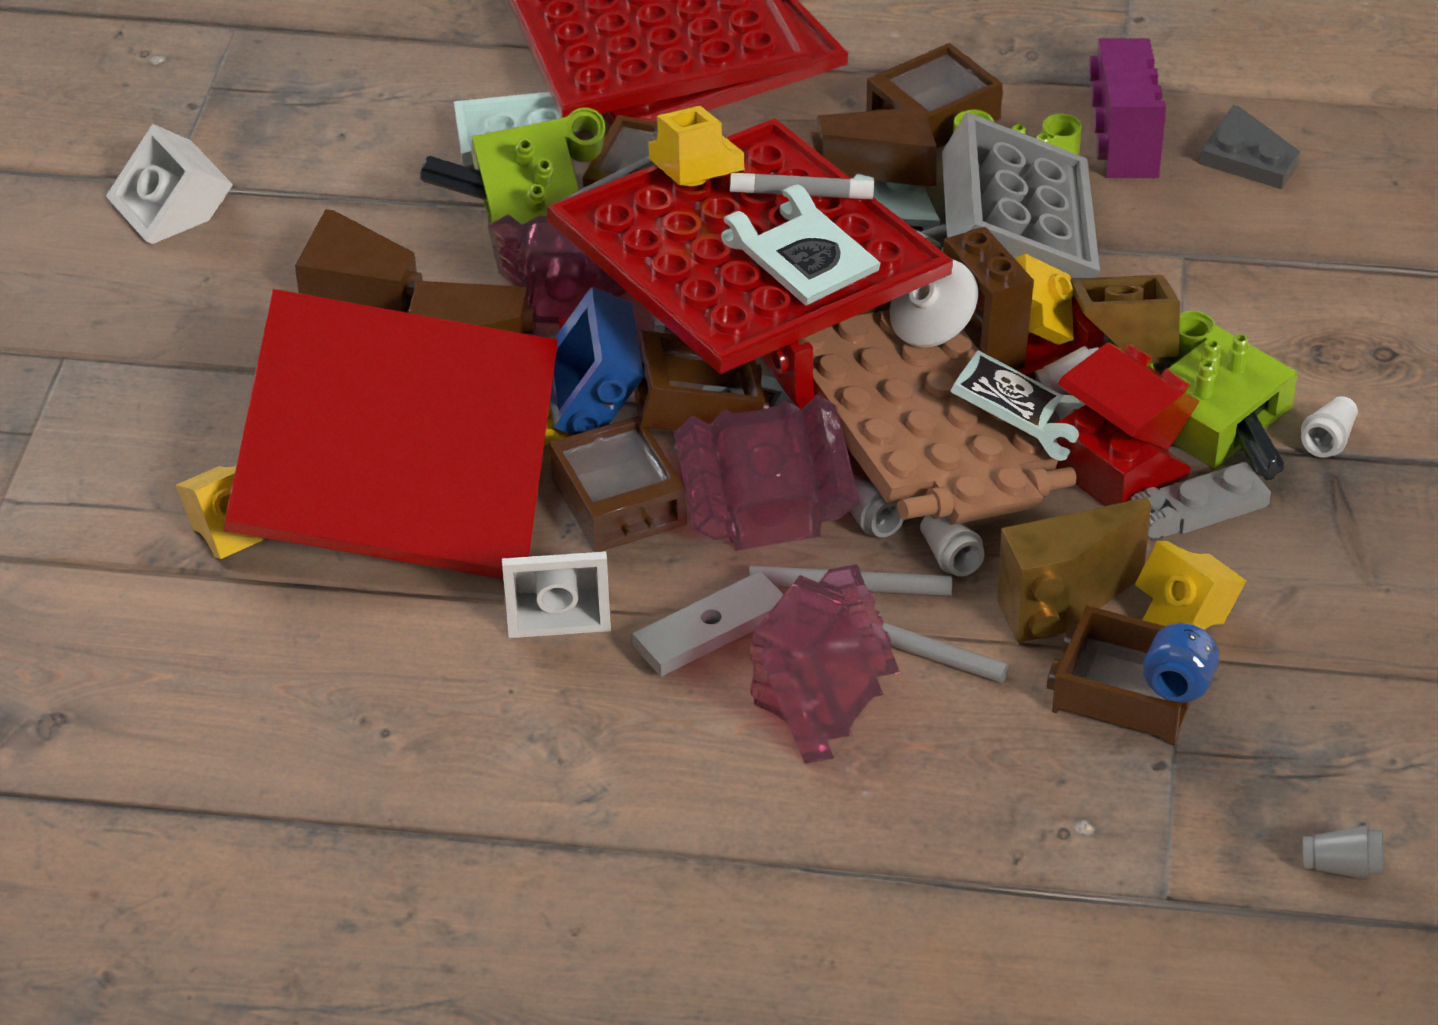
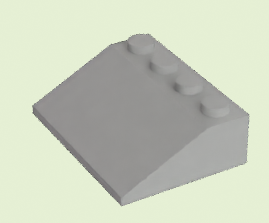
[942,112,1100,278]

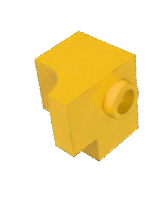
[649,106,744,186]
[1015,253,1074,345]
[176,466,265,559]
[1135,541,1247,630]

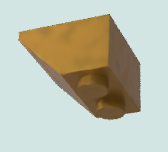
[1071,275,1180,364]

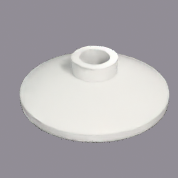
[890,260,978,348]

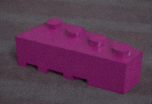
[1088,38,1166,178]

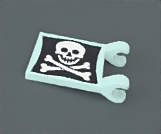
[950,350,1085,461]

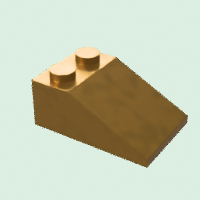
[997,497,1151,643]

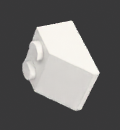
[106,124,233,244]
[502,552,611,638]

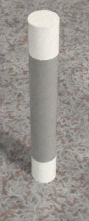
[730,173,874,200]

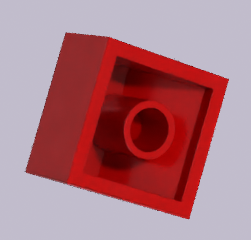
[1057,342,1200,450]
[1055,404,1191,506]

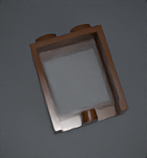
[1047,605,1192,746]

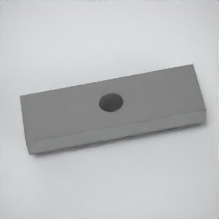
[632,571,790,677]

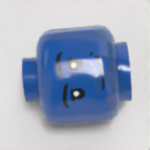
[1143,623,1219,703]

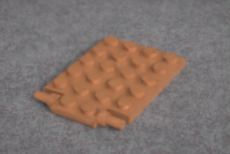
[798,310,1076,525]

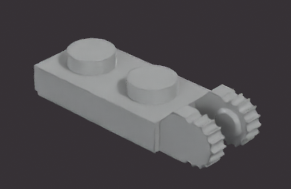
[1129,461,1271,540]

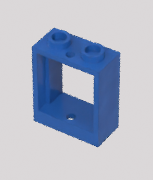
[550,287,644,443]

